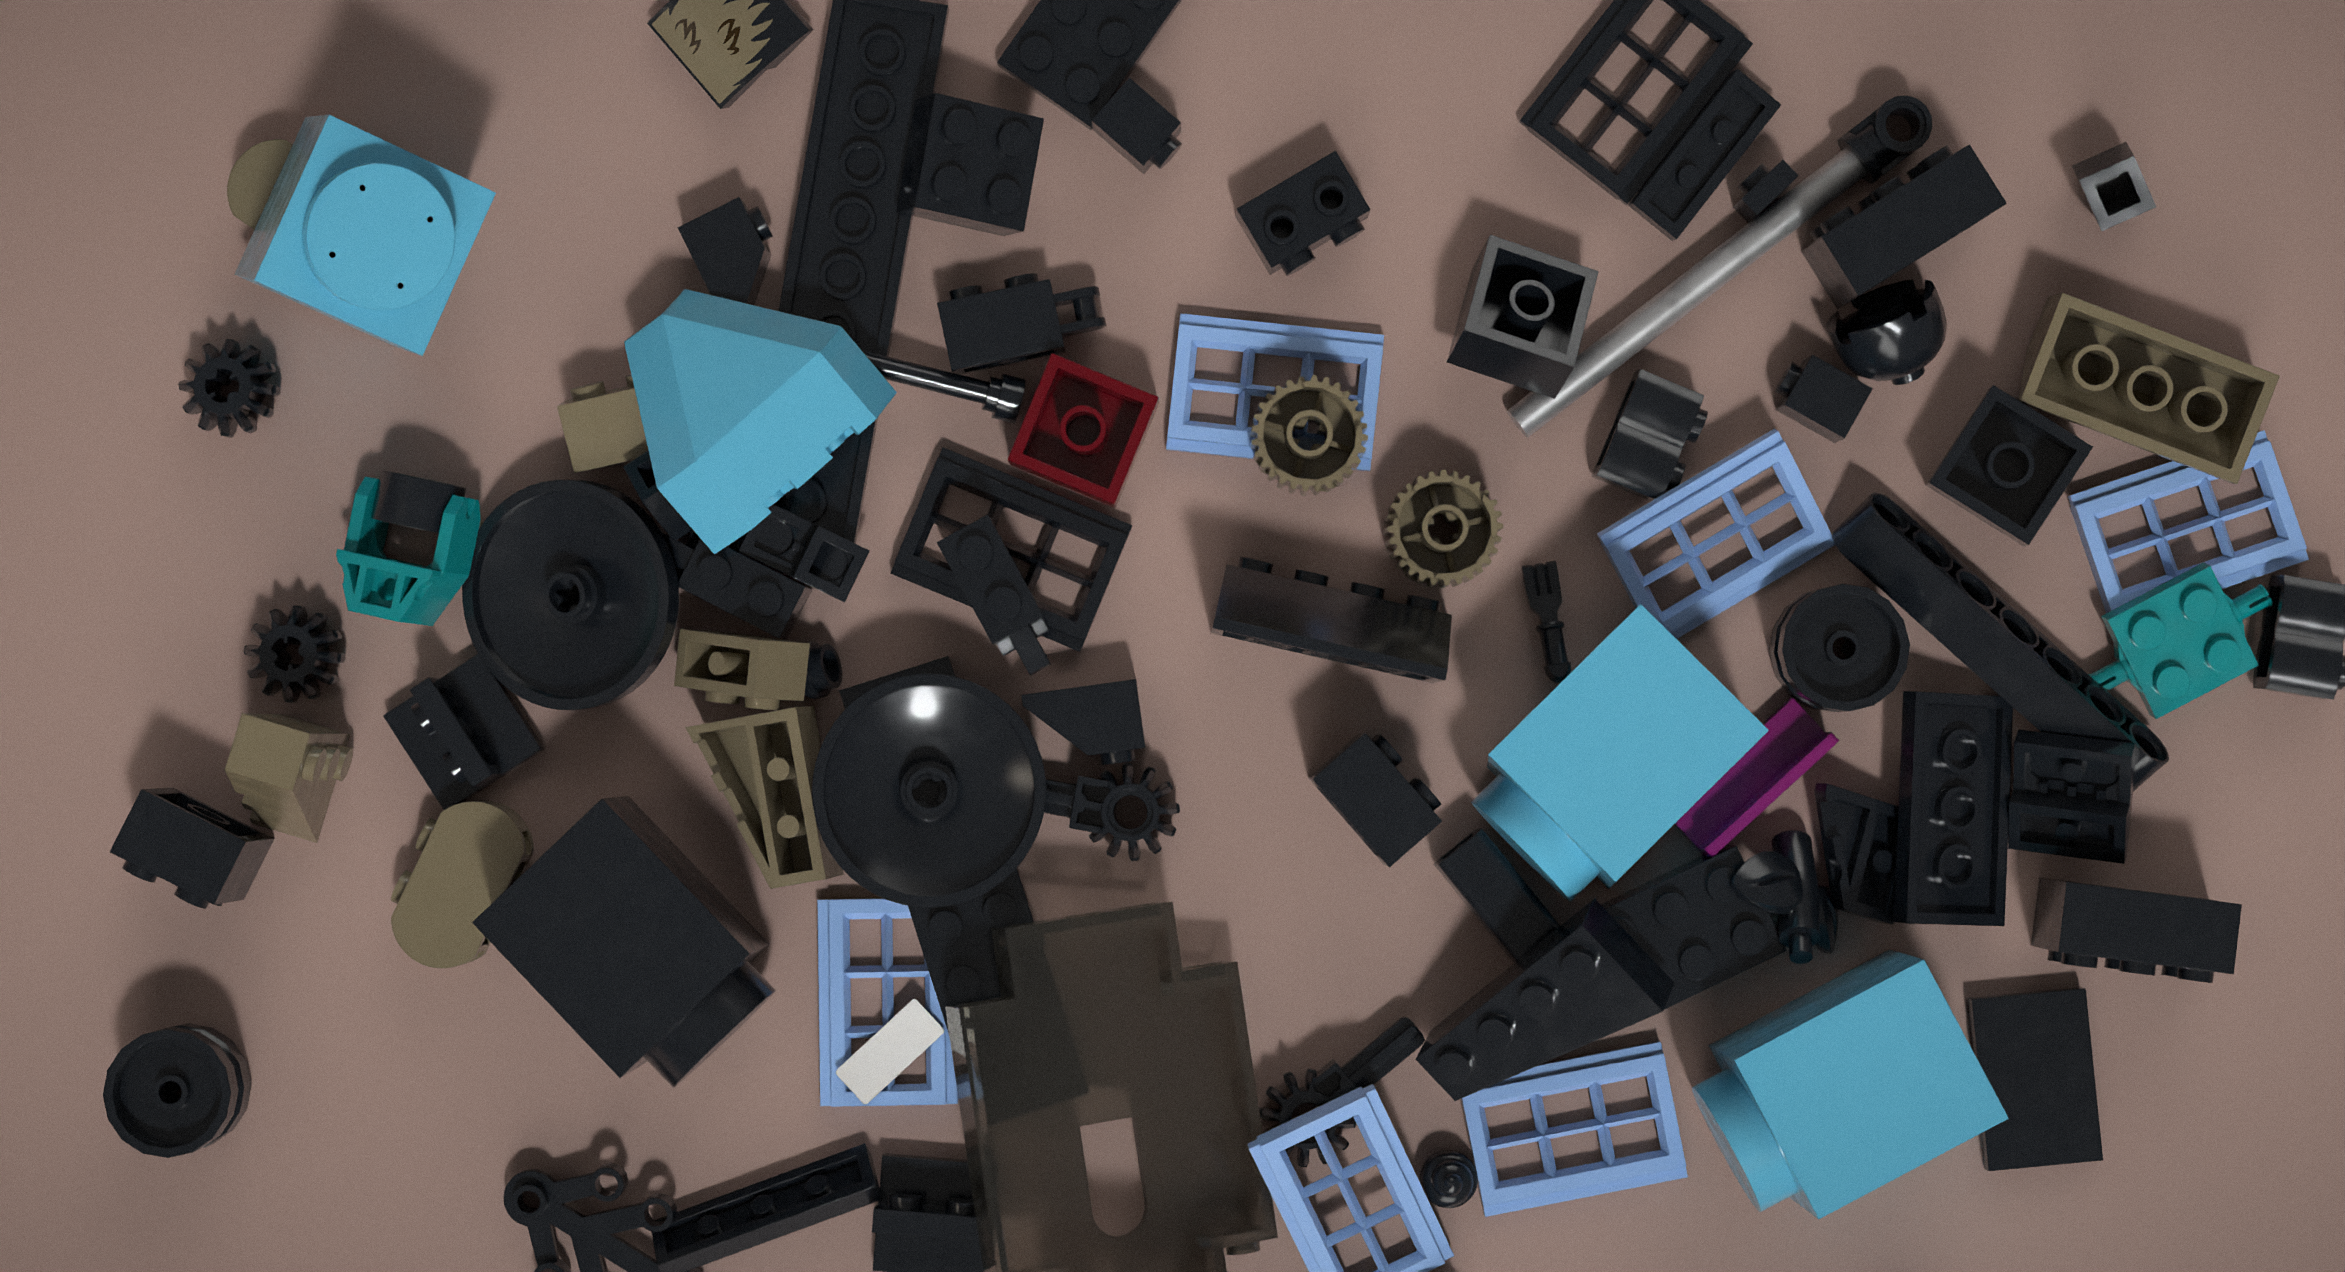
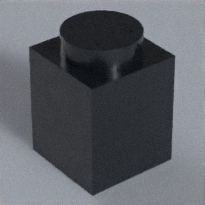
[472,796,776,1088]

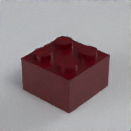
[1007,353,1159,508]

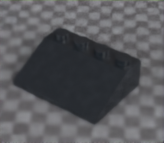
[1211,557,1452,683]

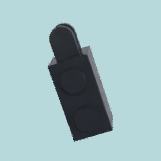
[937,273,1107,375]

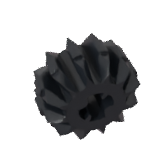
[178,339,281,438]
[244,605,346,703]

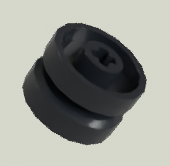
[1769,584,1910,712]
[103,1023,252,1158]

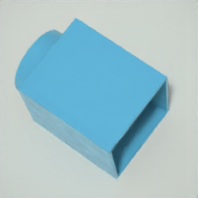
[234,114,496,356]
[1471,604,1769,902]
[1692,949,2009,1219]

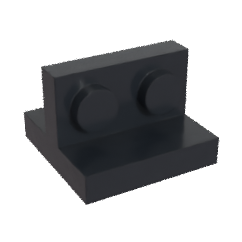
[383,654,545,810]
[872,1153,998,1272]

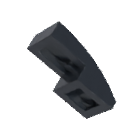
[736,504,870,602]

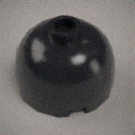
[1826,279,1947,385]

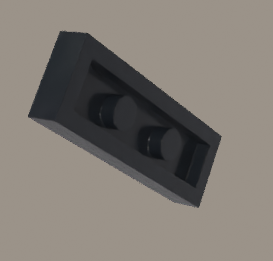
[1628,69,1781,241]

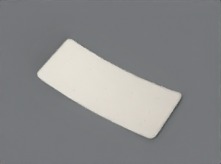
[836,999,944,1104]

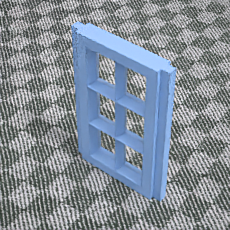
[1166,313,1384,471]
[1597,428,1835,639]
[2068,430,2309,613]
[817,898,958,1107]
[1461,1041,1688,1217]
[1247,1084,1454,1272]

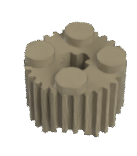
[1250,375,1368,496]
[1383,470,1503,588]

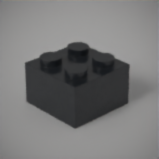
[896,93,1044,236]
[1446,234,1599,399]
[1926,385,2093,546]
[1308,733,1442,868]
[110,788,275,909]

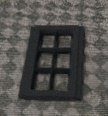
[1519,0,1753,206]
[890,447,1133,652]

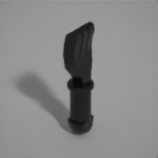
[1522,561,1571,683]

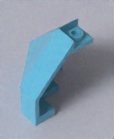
[624,289,897,554]

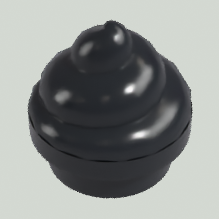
[805,641,842,699]
[1420,1150,1478,1208]

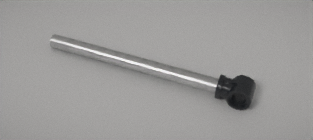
[1507,95,1932,438]

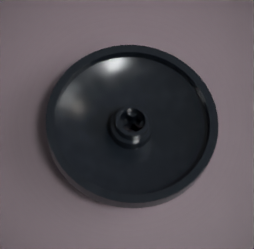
[462,479,679,710]
[812,674,1046,908]

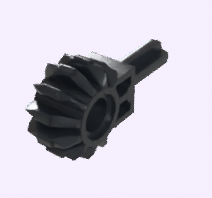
[1044,763,1180,861]
[1258,1017,1425,1168]

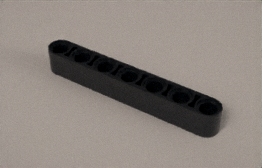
[1832,492,2169,792]

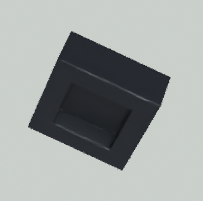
[1733,160,1799,223]

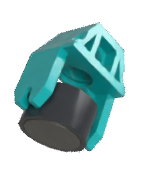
[336,470,481,626]

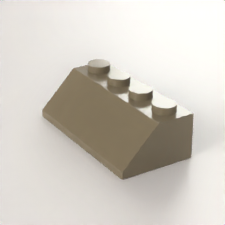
[2018,293,2280,484]

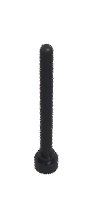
[862,350,1026,423]

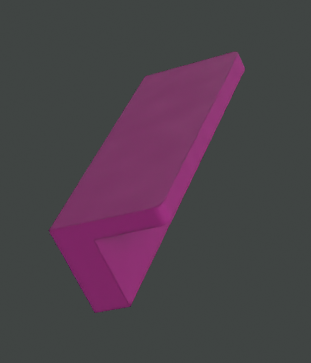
[1674,698,1839,857]

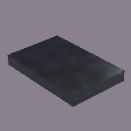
[1967,987,2103,1171]

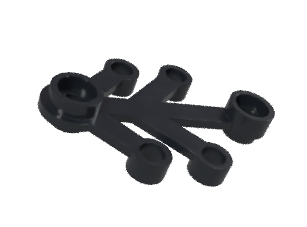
[503,1163,701,1272]

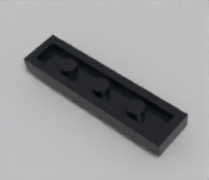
[651,1143,883,1272]

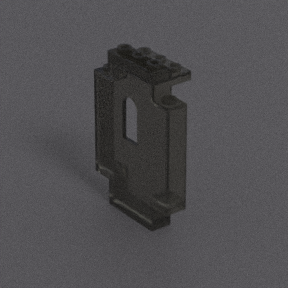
[945,902,1278,1272]

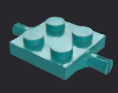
[2088,562,2273,719]

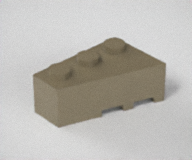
[685,706,844,889]
[224,713,353,843]

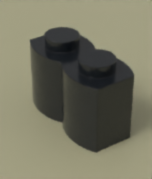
[1592,369,1708,501]
[2253,575,2345,700]

